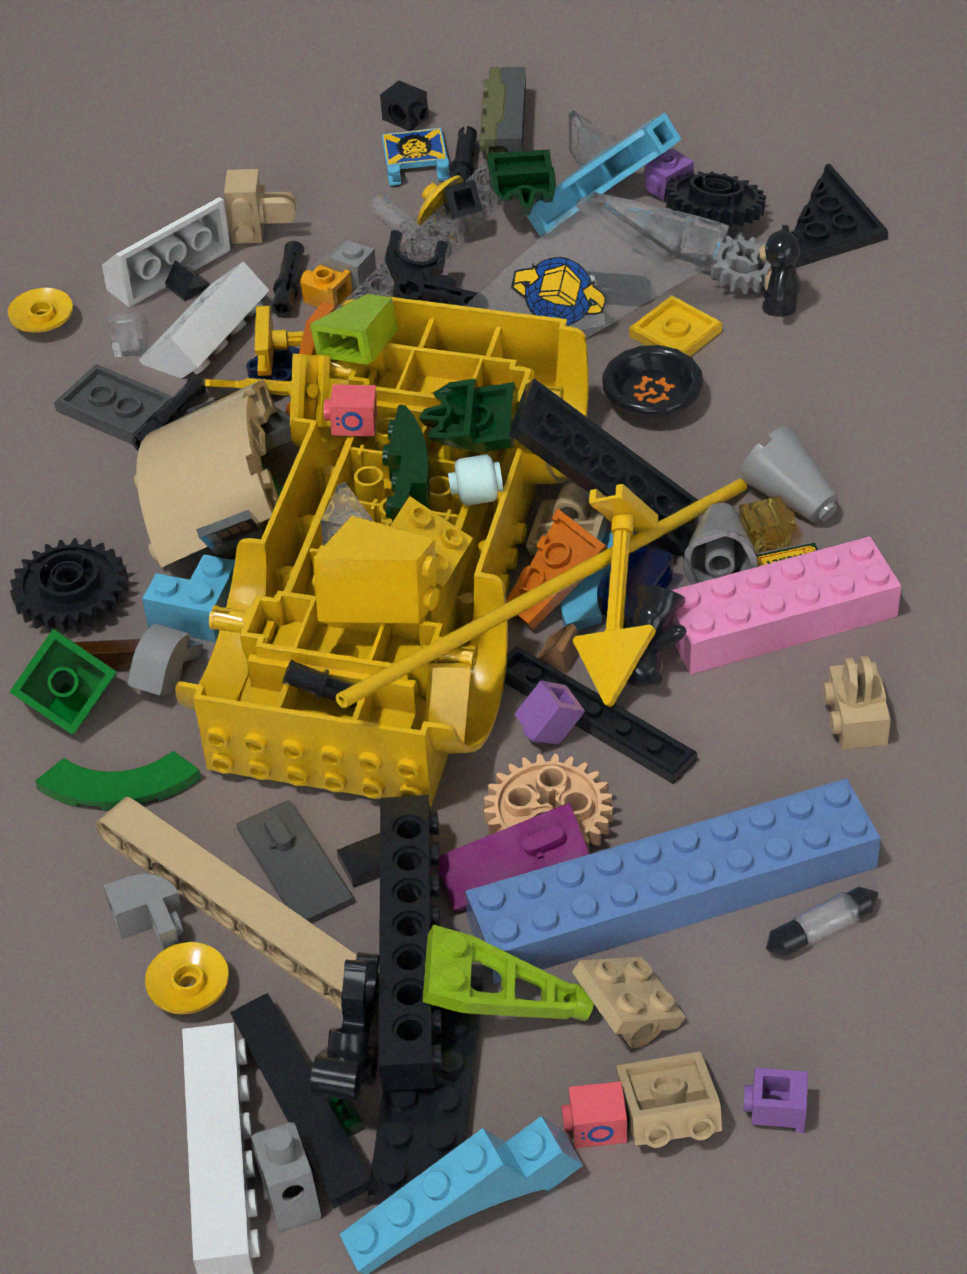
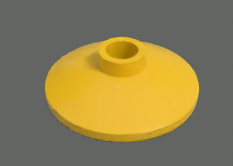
[417,175,463,226]
[8,288,73,333]
[145,942,229,1014]

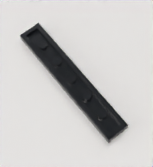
[504,646,697,784]
[230,993,374,1209]

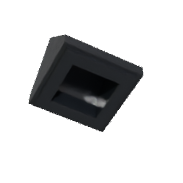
[443,180,483,219]
[165,260,210,301]

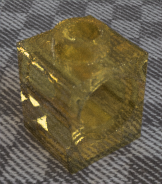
[739,496,796,553]

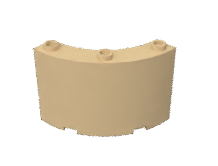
[134,380,278,568]

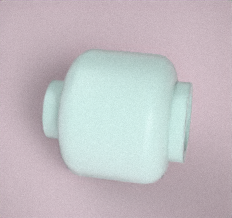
[448,455,503,506]

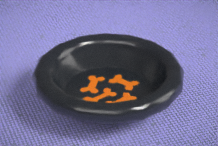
[602,345,704,417]

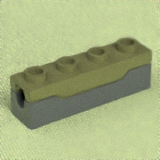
[479,67,526,164]

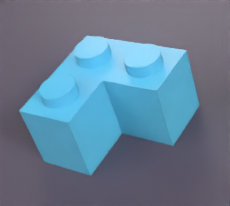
[142,554,235,643]

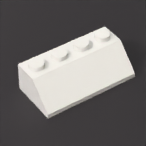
[102,197,231,307]
[139,261,269,379]

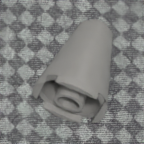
[740,426,838,522]
[683,503,757,584]

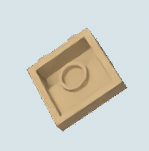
[616,1051,722,1148]

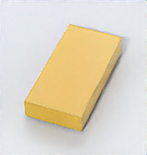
[424,663,471,743]

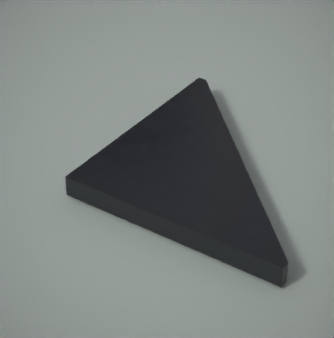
[791,164,888,268]

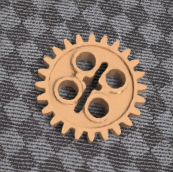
[484,753,613,853]

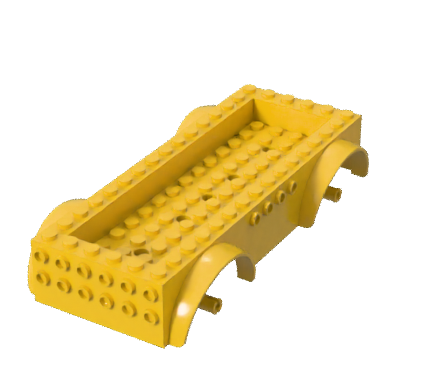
[175,294,589,807]

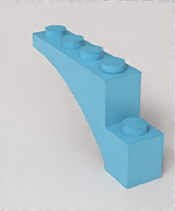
[526,113,681,237]
[339,1116,584,1274]

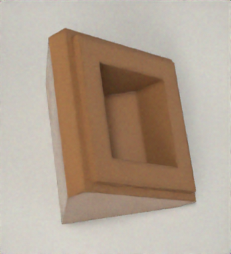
[537,624,578,673]

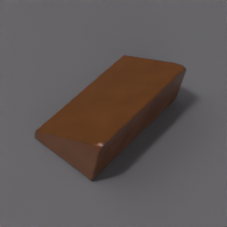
[74,639,140,671]

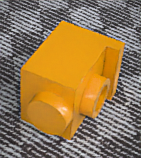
[300,264,353,310]

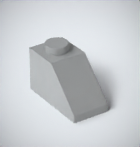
[310,240,377,297]

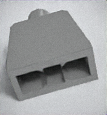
[251,1122,322,1233]

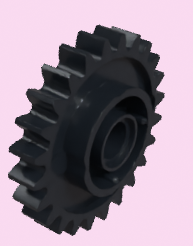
[664,171,766,228]
[10,538,129,634]

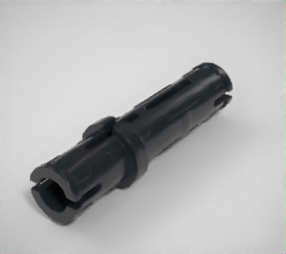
[450,126,477,183]
[272,240,305,317]
[132,377,206,451]

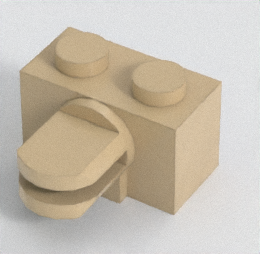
[224,169,297,244]
[822,656,891,749]

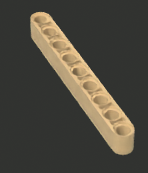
[95,797,379,1011]

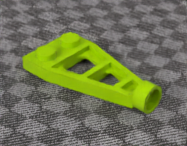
[423,925,594,1021]

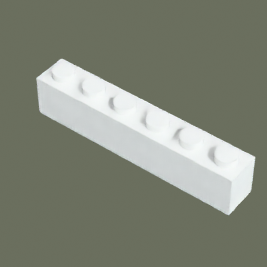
[182,1022,261,1274]

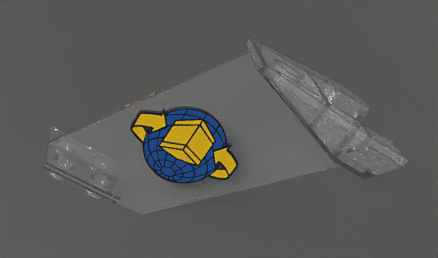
[465,192,729,338]

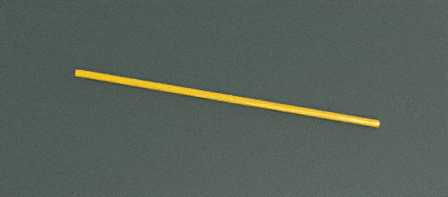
[336,478,747,708]

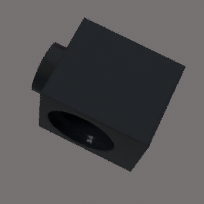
[380,80,429,131]

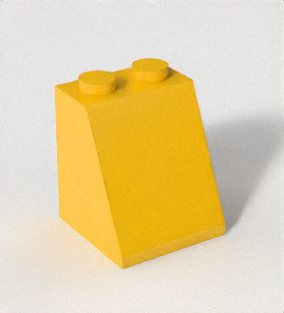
[313,516,440,624]

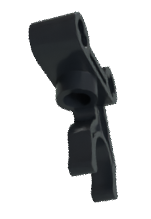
[384,230,488,309]
[310,952,379,1100]

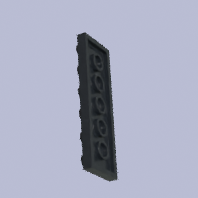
[509,378,698,556]
[368,976,484,1205]

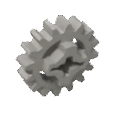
[707,235,771,294]

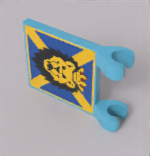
[382,128,450,186]

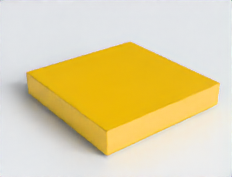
[629,295,722,356]

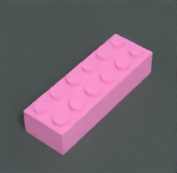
[671,536,901,675]

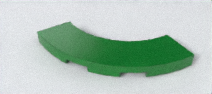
[35,751,201,810]

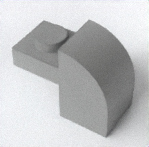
[127,623,203,696]
[103,874,184,951]

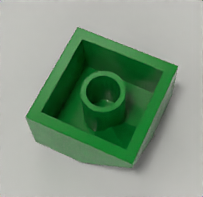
[9,629,118,735]

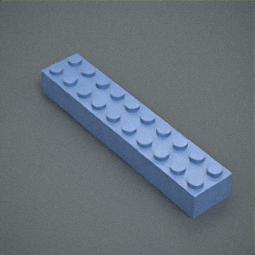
[465,778,881,984]

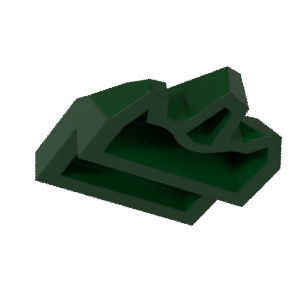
[487,149,556,216]
[419,378,518,453]

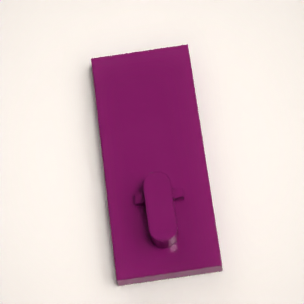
[438,802,590,913]

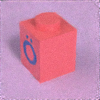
[324,385,378,436]
[561,1081,627,1148]

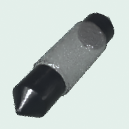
[766,887,878,957]

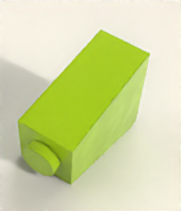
[310,294,398,365]

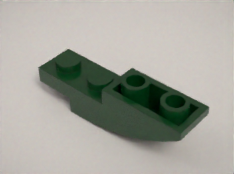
[382,405,430,522]

